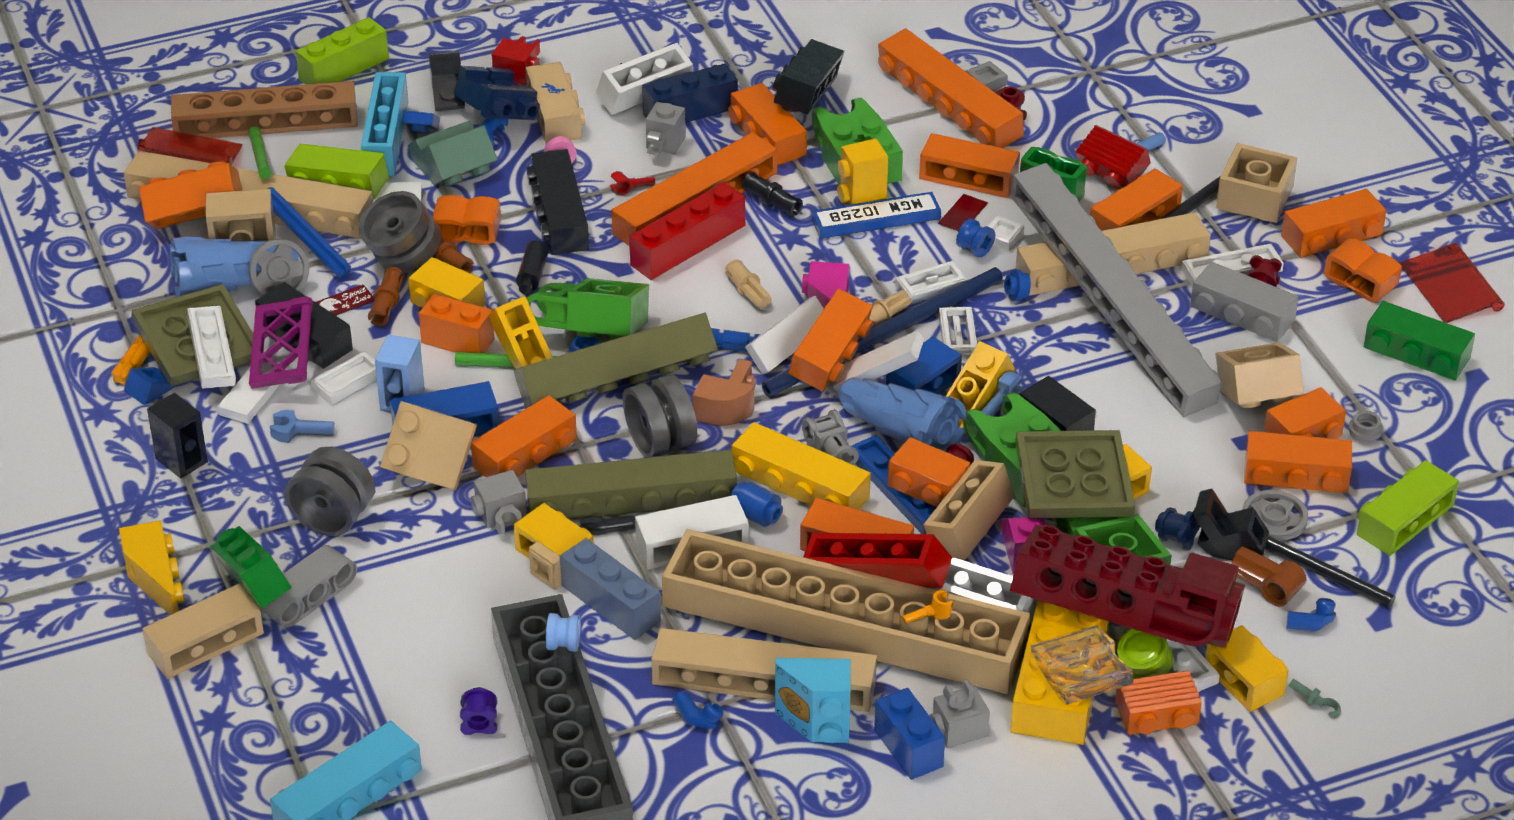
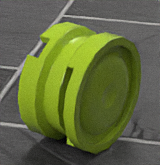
[1117,629,1174,679]

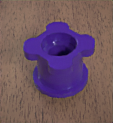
[460,687,498,735]

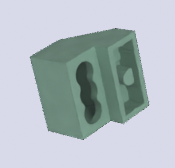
[407,120,498,187]

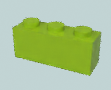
[296,17,389,84]
[284,143,389,199]
[1357,460,1459,556]

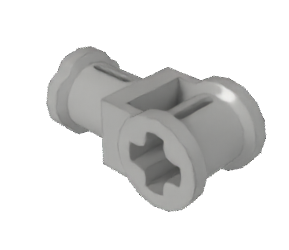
[802,409,859,465]

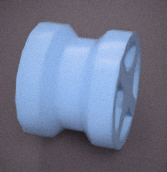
[546,613,581,652]

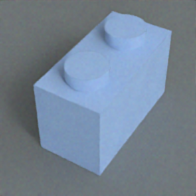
[375,334,425,412]

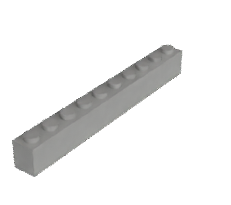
[1010,163,1222,417]

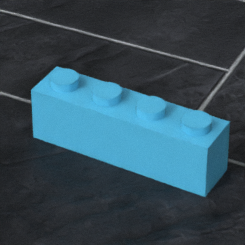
[361,72,408,176]
[270,720,422,820]

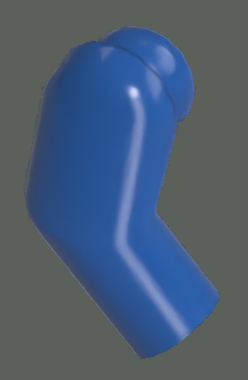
[479,118,509,146]
[1286,598,1336,631]
[672,691,723,729]

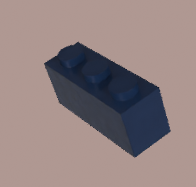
[642,63,738,123]

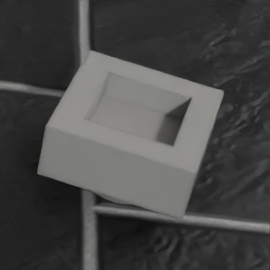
[966,61,1008,91]

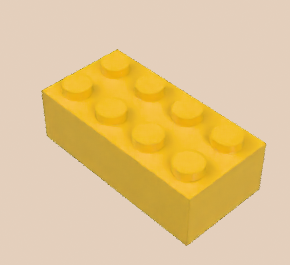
[1010,600,1109,745]

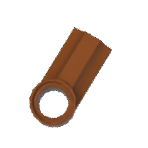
[1231,546,1307,607]

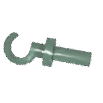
[1288,678,1341,717]

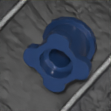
[1155,507,1200,550]

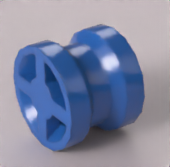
[956,218,996,257]

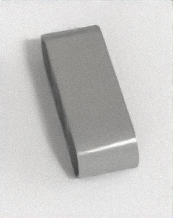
[256,545,357,628]

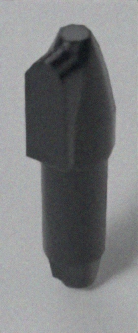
[579,516,635,535]

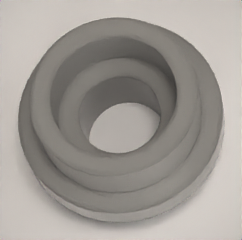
[1348,411,1383,442]

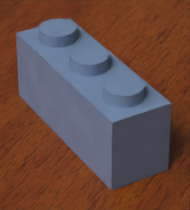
[560,538,661,640]

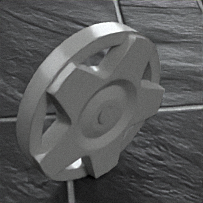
[249,239,309,295]
[1242,490,1308,543]

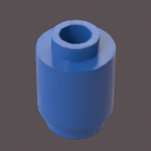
[730,481,783,527]

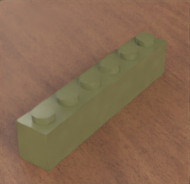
[514,312,718,409]
[525,450,737,519]

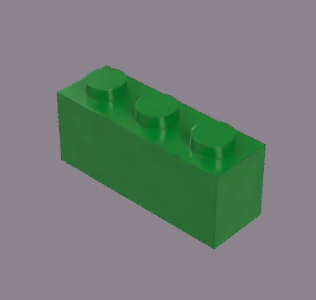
[1363,301,1475,381]
[210,526,292,609]

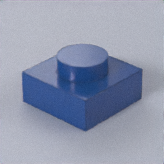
[402,110,440,134]

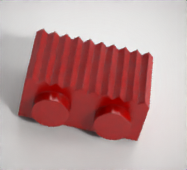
[1076,125,1151,188]

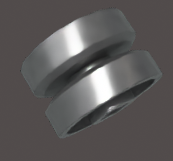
[358,191,442,273]
[623,374,698,458]
[284,446,376,536]

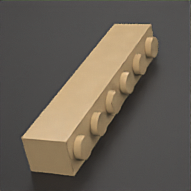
[1016,212,1211,296]
[651,628,877,712]

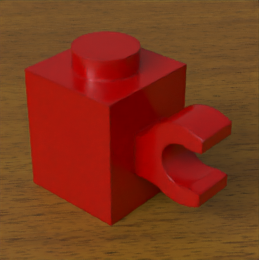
[491,36,540,86]

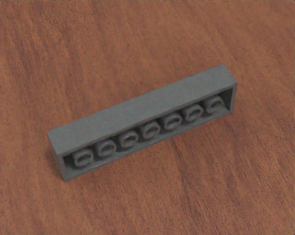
[491,594,633,820]

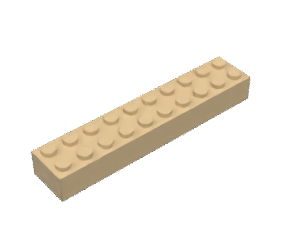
[662,529,1030,694]

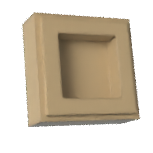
[529,541,561,590]

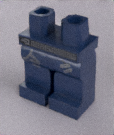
[454,66,540,120]

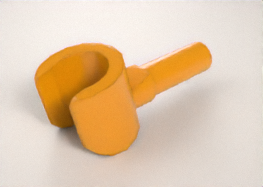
[902,590,954,624]

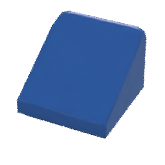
[124,367,175,405]

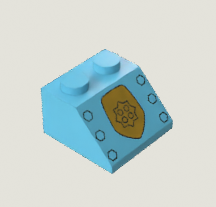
[775,658,851,743]

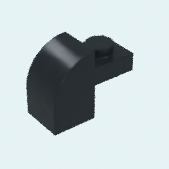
[429,51,465,111]
[1193,488,1269,561]

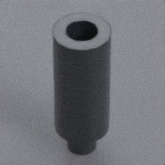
[516,240,549,294]

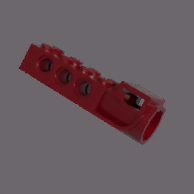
[1010,524,1245,649]

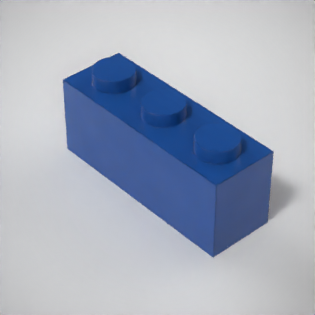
[390,381,499,437]

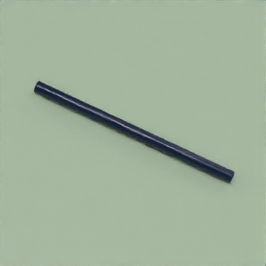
[762,267,1003,397]

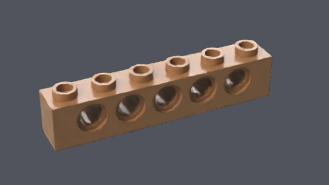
[171,81,358,141]

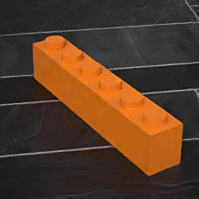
[878,28,1024,148]
[611,132,777,246]

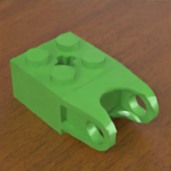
[812,98,903,185]
[526,278,649,340]
[963,393,1061,507]
[1055,514,1172,565]

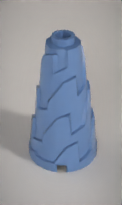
[170,237,299,297]
[838,378,967,452]

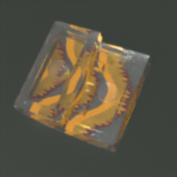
[1031,625,1133,705]

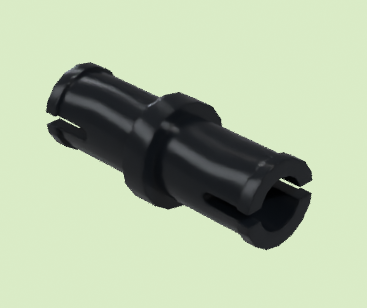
[742,171,803,217]

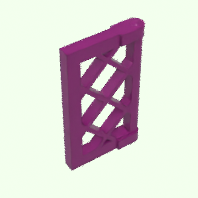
[249,297,313,389]

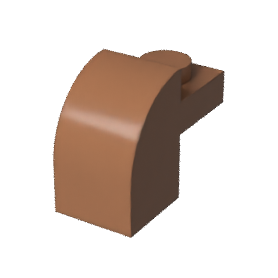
[692,358,756,426]

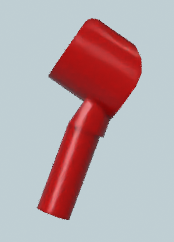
[610,171,655,195]

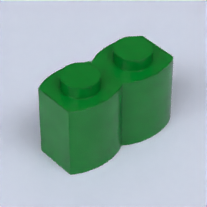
[1020,147,1087,202]

